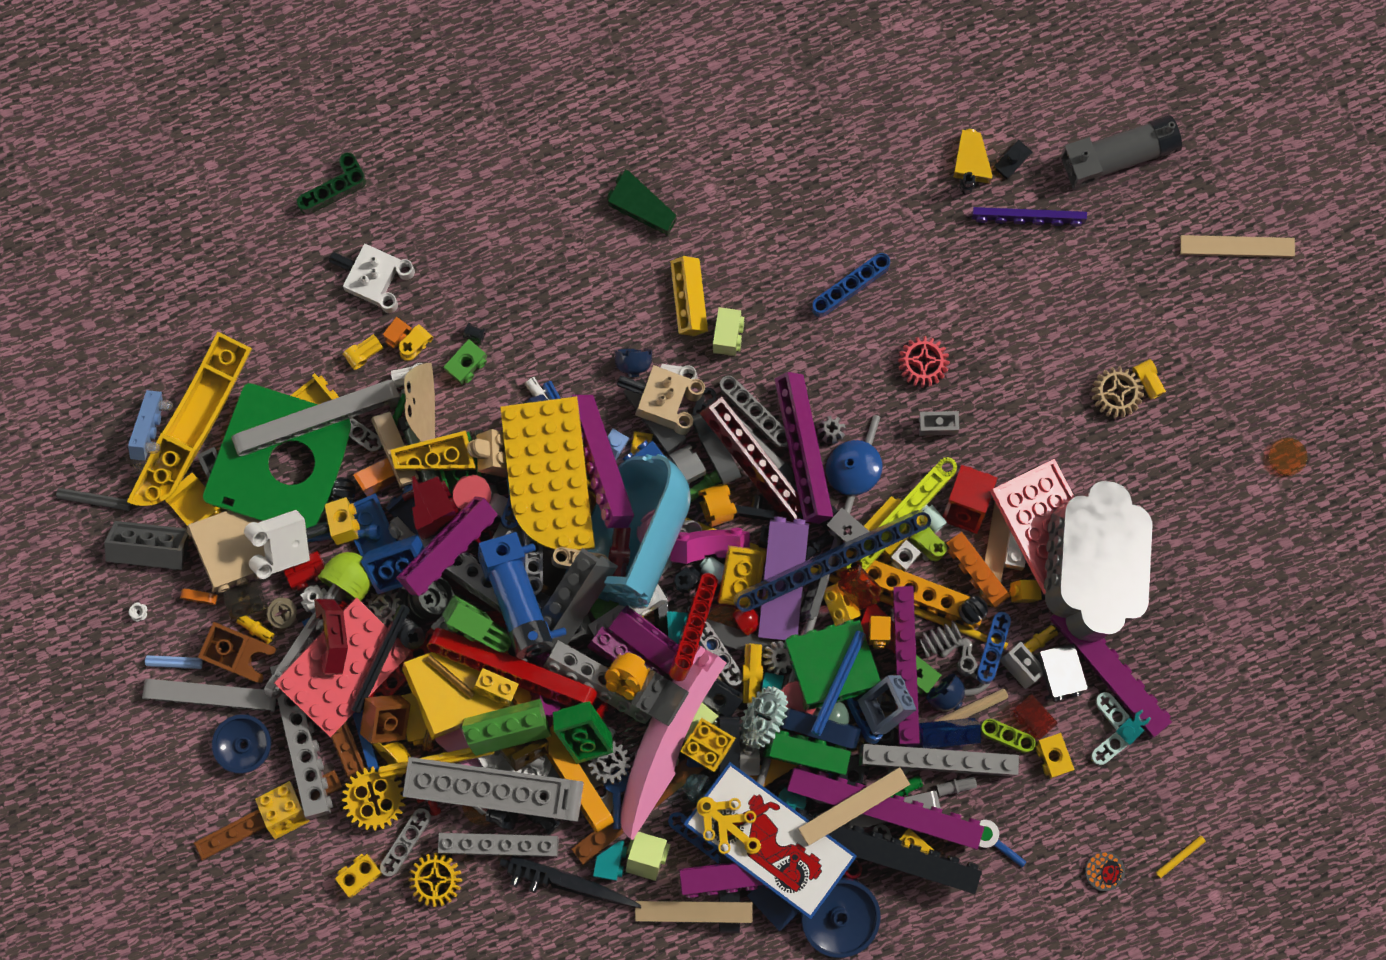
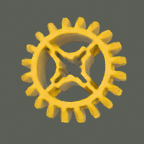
[408,853,462,907]

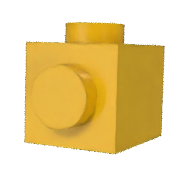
[1010,580,1042,603]

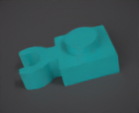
[1116,710,1151,745]

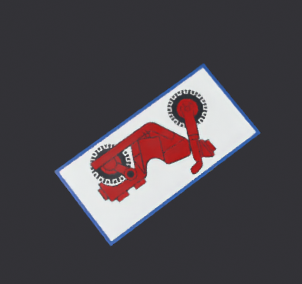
[684,762,857,919]

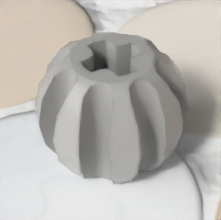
[817,416,846,444]

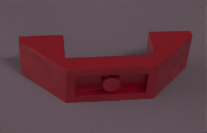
[314,599,348,675]

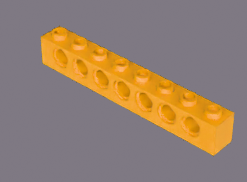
[834,549,987,629]

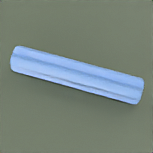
[145,655,203,669]

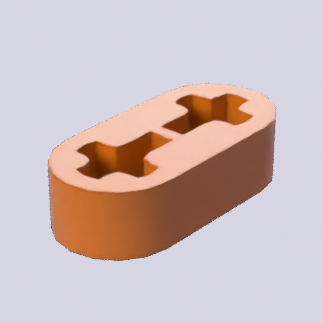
[180,589,218,605]

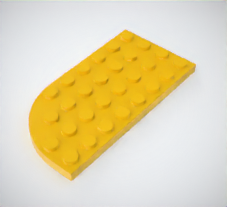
[500,396,595,550]

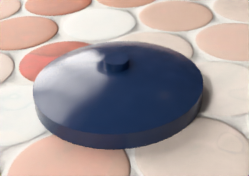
[801,878,881,958]

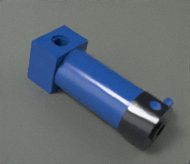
[478,532,567,659]

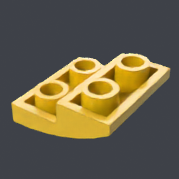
[680,718,736,772]

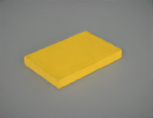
[718,546,767,606]

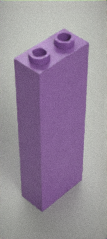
[758,517,809,640]

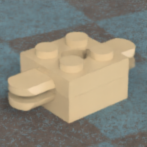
[467,429,508,478]

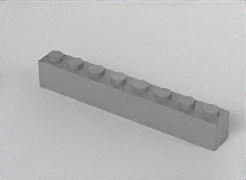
[859,744,1019,777]

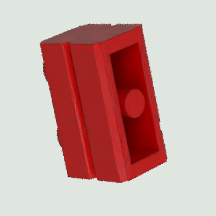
[283,551,325,591]

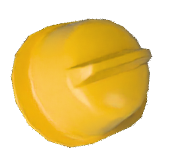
[372,742,411,777]

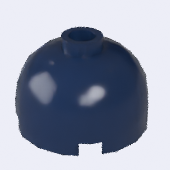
[614,349,652,377]
[926,673,965,712]

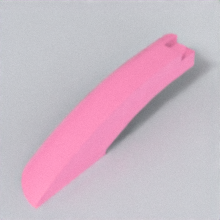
[620,645,727,840]

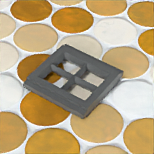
[799,575,829,623]

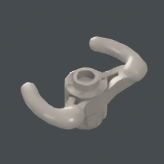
[940,638,990,696]

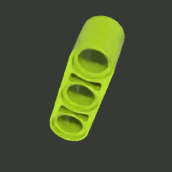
[980,719,1036,753]

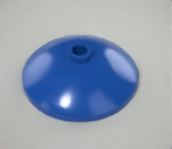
[826,440,883,496]

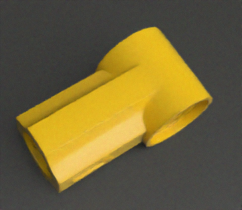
[343,334,383,370]
[1132,359,1166,400]

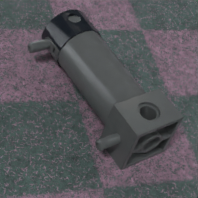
[1061,115,1182,191]

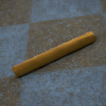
[425,655,475,699]

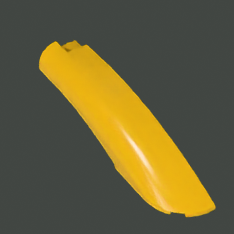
[127,331,252,506]

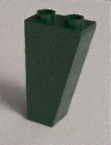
[607,169,677,236]

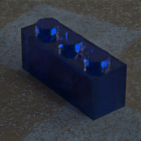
[919,718,981,748]

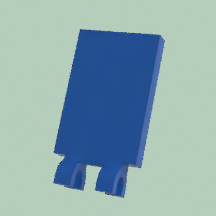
[353,493,397,557]

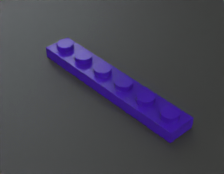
[972,207,1087,227]

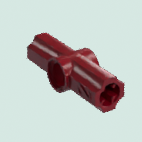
[608,527,631,577]

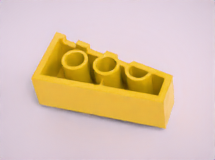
[390,431,476,471]

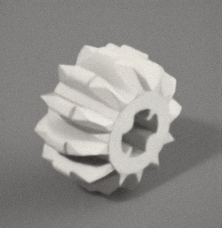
[762,641,793,674]

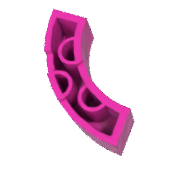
[670,527,750,564]

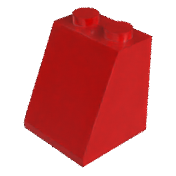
[942,465,997,534]

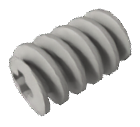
[920,621,963,657]

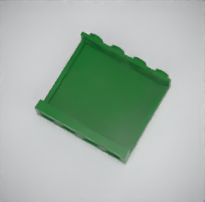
[783,620,881,711]

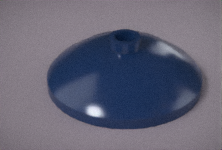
[212,715,271,774]

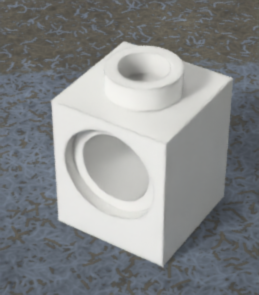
[890,540,921,572]

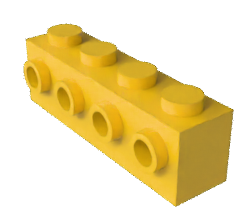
[670,256,708,336]

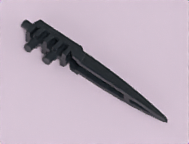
[499,856,641,909]

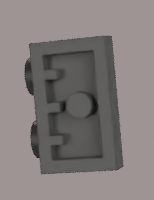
[631,669,689,726]

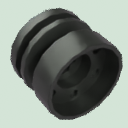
[403,577,454,623]

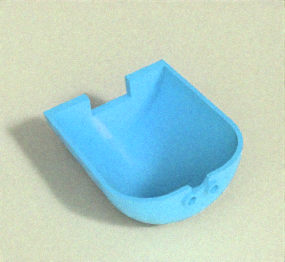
[564,454,691,609]

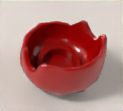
[733,605,760,636]

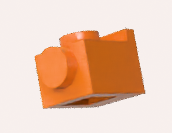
[383,317,412,349]

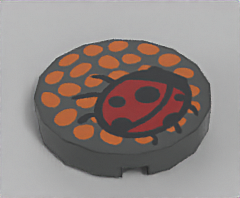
[1085,852,1125,892]

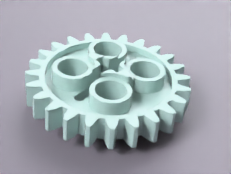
[740,686,788,749]

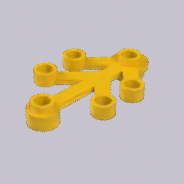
[697,797,761,855]

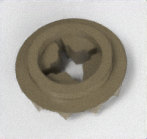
[266,597,297,628]

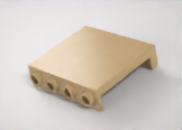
[187,510,277,593]

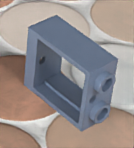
[857,675,917,734]

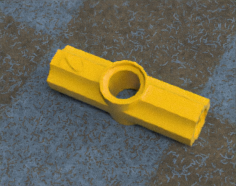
[742,643,763,703]

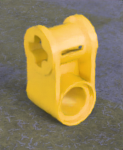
[399,324,434,361]

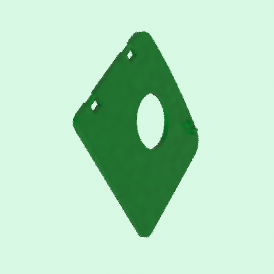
[203,383,351,528]

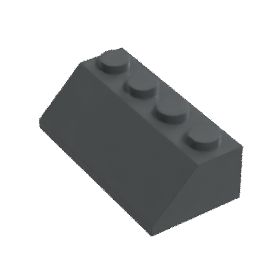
[104,521,189,570]

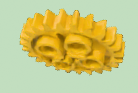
[342,766,406,831]

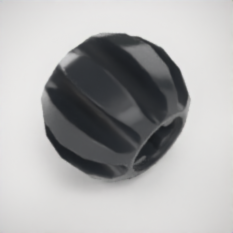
[330,477,356,503]
[959,596,988,625]

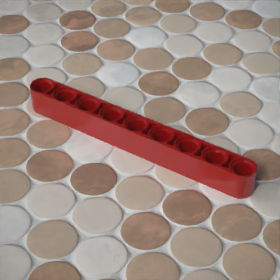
[427,628,597,707]

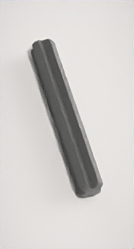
[56,488,132,511]

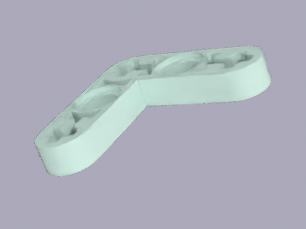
[1091,692,1130,765]

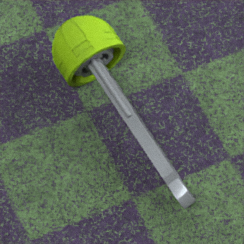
[264,552,372,699]

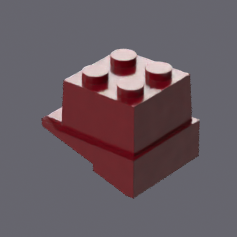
[402,476,459,541]

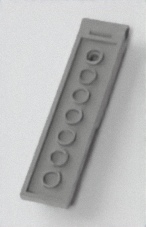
[403,757,584,822]

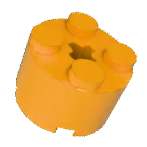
[698,484,737,527]
[605,653,651,700]

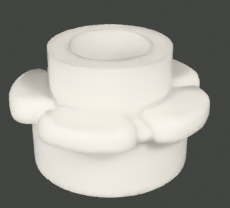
[129,603,148,622]

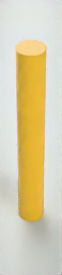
[1155,836,1206,879]

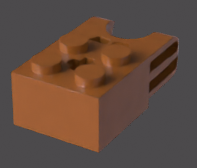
[198,622,277,683]

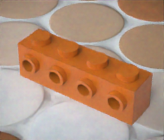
[947,532,1010,608]

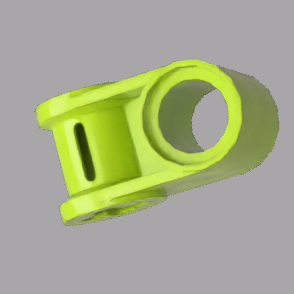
[910,527,947,561]

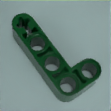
[297,152,366,215]

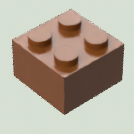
[360,695,411,744]

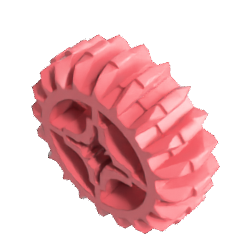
[898,336,950,388]

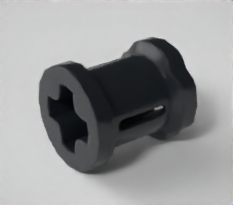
[463,322,487,345]

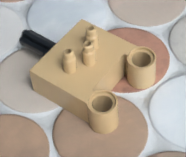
[617,365,705,435]

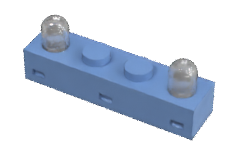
[128,390,174,461]

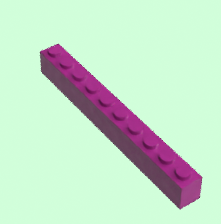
[787,765,984,849]

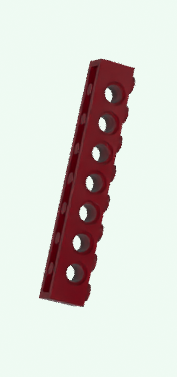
[700,397,811,525]

